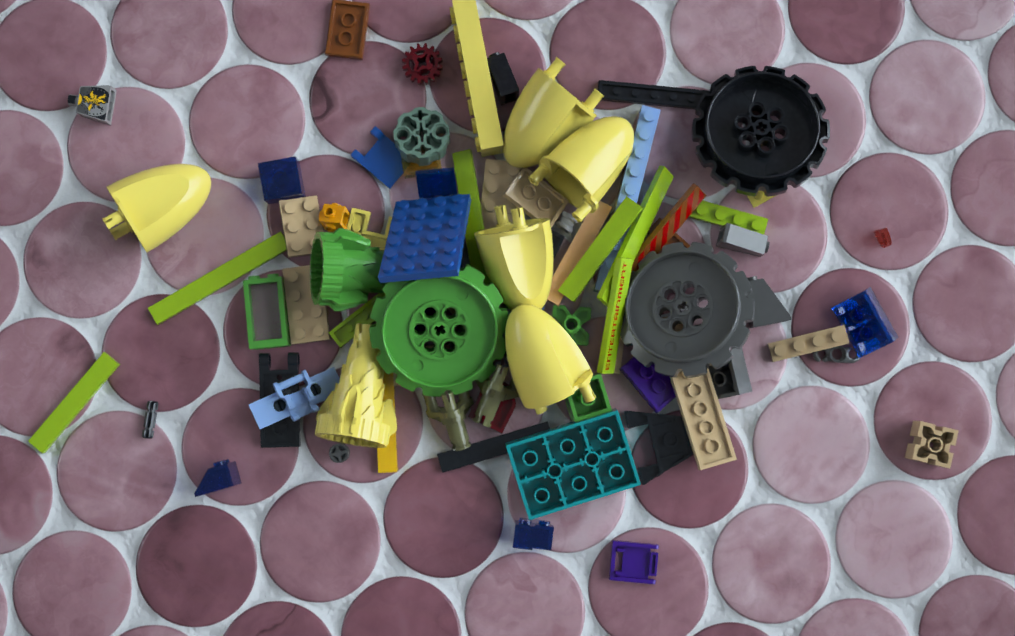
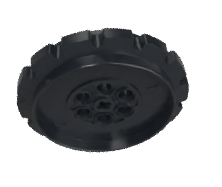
[692,66,830,197]

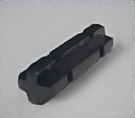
[142,401,159,439]

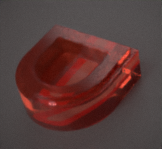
[874,227,892,248]

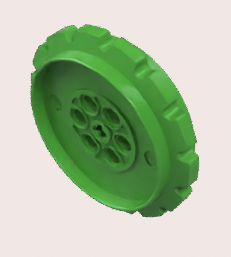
[369,264,508,397]

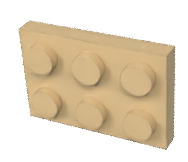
[503,168,569,228]
[279,195,323,258]

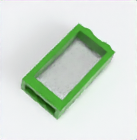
[243,274,291,350]

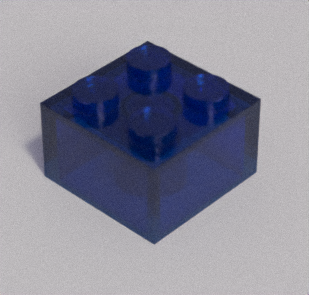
[258,156,306,204]

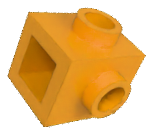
[319,203,350,232]

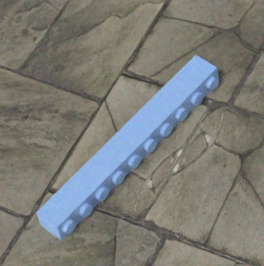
[593,105,661,293]

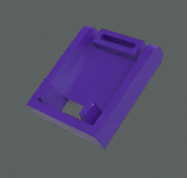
[609,540,659,584]

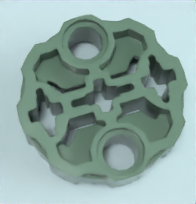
[393,107,450,166]

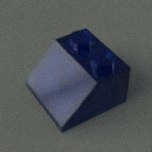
[415,167,458,201]
[194,459,242,497]

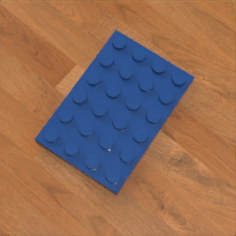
[378,194,471,283]

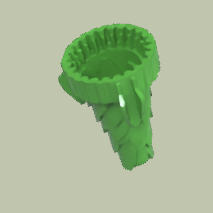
[310,228,386,312]

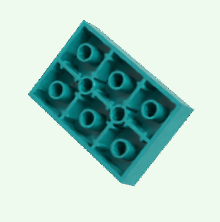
[505,408,641,520]

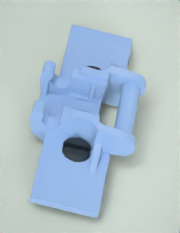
[248,367,340,429]

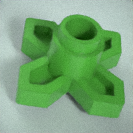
[552,305,591,346]

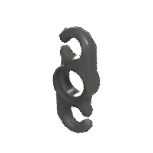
[813,346,861,363]

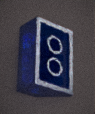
[831,287,898,358]

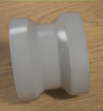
[555,211,578,234]

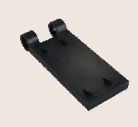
[259,352,301,448]

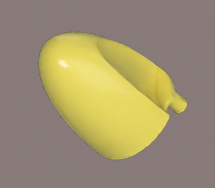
[503,57,604,168]
[528,116,634,222]
[102,164,211,253]
[474,205,554,311]
[505,304,596,414]

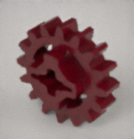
[402,43,443,85]

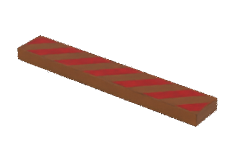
[631,183,707,271]

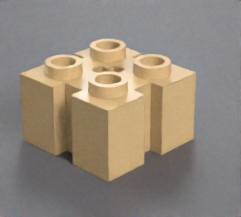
[905,421,959,469]

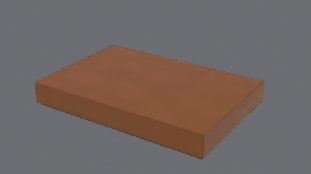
[325,0,370,60]

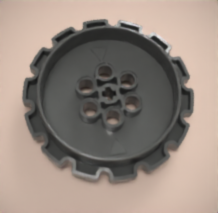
[620,242,755,378]

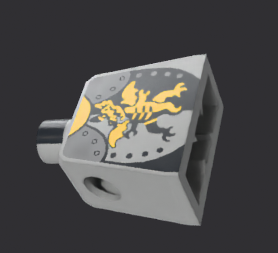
[68,85,117,125]

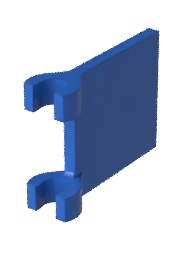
[351,126,413,189]

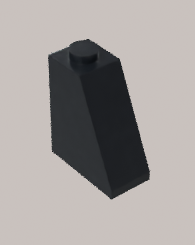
[487,52,519,106]

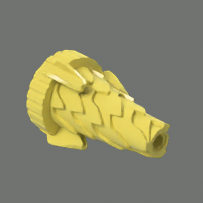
[315,323,397,448]

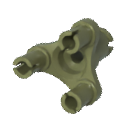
[472,361,519,427]
[422,391,474,451]

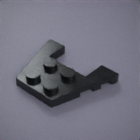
[624,411,694,485]

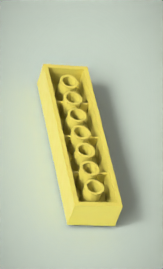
[449,0,504,157]

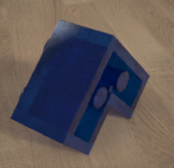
[512,518,554,550]

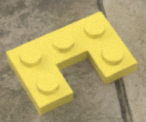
[347,208,392,250]

